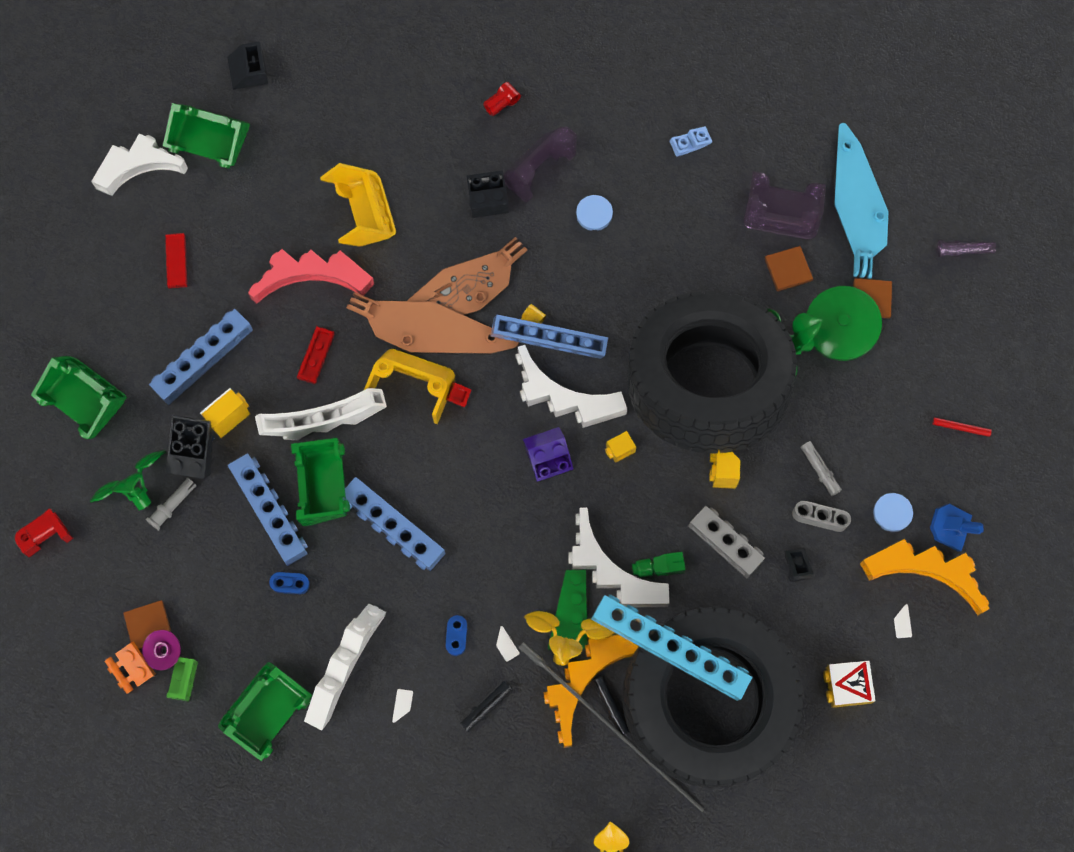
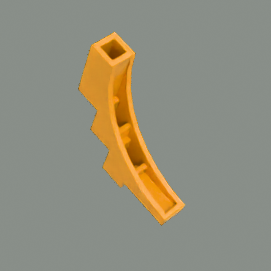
[860,539,990,615]
[543,635,638,748]

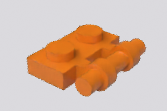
[104,641,156,694]

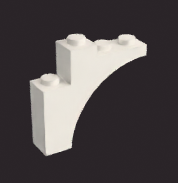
[91,134,188,196]

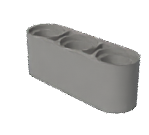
[792,501,851,532]

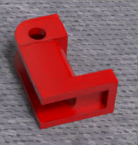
[15,509,74,557]

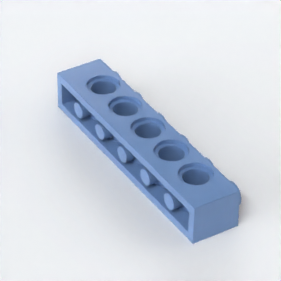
[149,309,253,405]
[490,315,608,359]
[228,453,308,566]
[345,477,446,571]

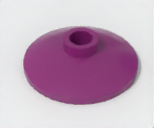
[142,630,181,670]

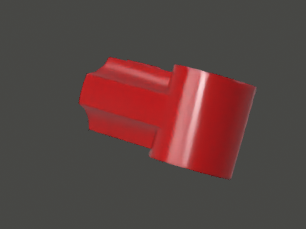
[483,82,521,116]

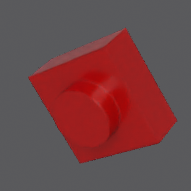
[446,382,472,407]

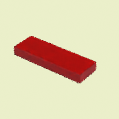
[165,233,187,289]
[297,326,335,384]

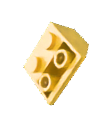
[709,450,740,489]

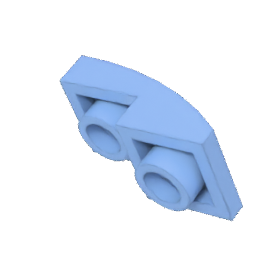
[669,126,712,157]

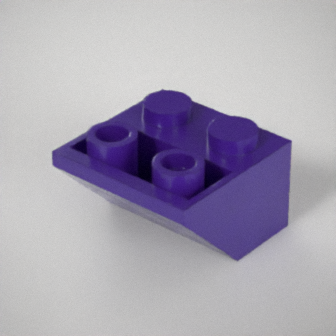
[523,427,573,482]

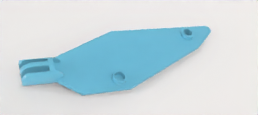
[834,123,888,279]

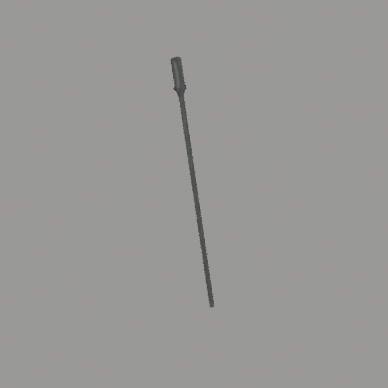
[518,642,704,812]

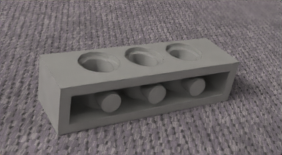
[688,506,765,578]

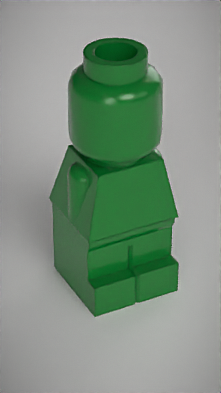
[632,552,685,577]

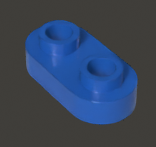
[269,572,310,594]
[446,615,467,656]

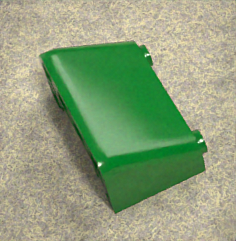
[163,103,250,168]
[31,356,127,439]
[291,438,350,526]
[218,662,313,761]

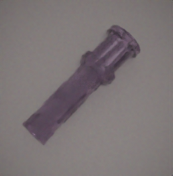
[937,240,996,257]

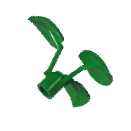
[766,308,822,378]
[90,450,167,510]

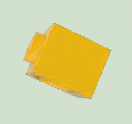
[605,431,636,463]

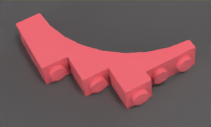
[248,249,375,304]

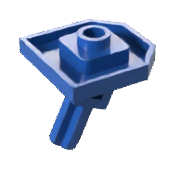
[930,504,984,552]

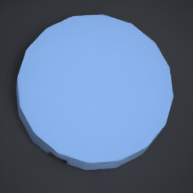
[576,195,613,231]
[873,493,913,532]

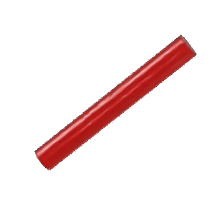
[932,417,992,437]

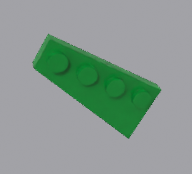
[548,570,587,650]

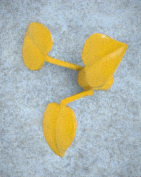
[524,611,614,666]
[594,822,629,852]

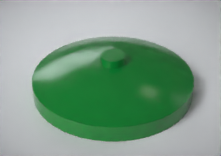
[807,286,882,361]

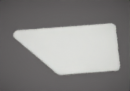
[894,604,912,638]
[496,626,519,662]
[392,689,413,723]

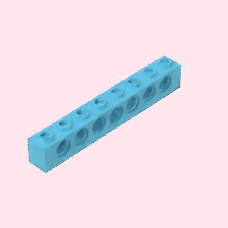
[591,595,752,701]

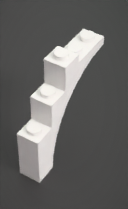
[515,345,627,428]
[255,388,387,440]
[568,508,669,607]
[304,604,386,730]

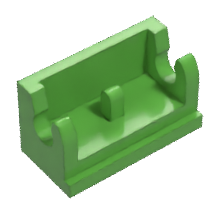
[166,657,198,701]

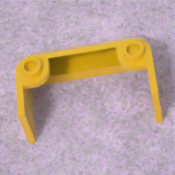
[320,163,396,247]
[364,349,455,424]

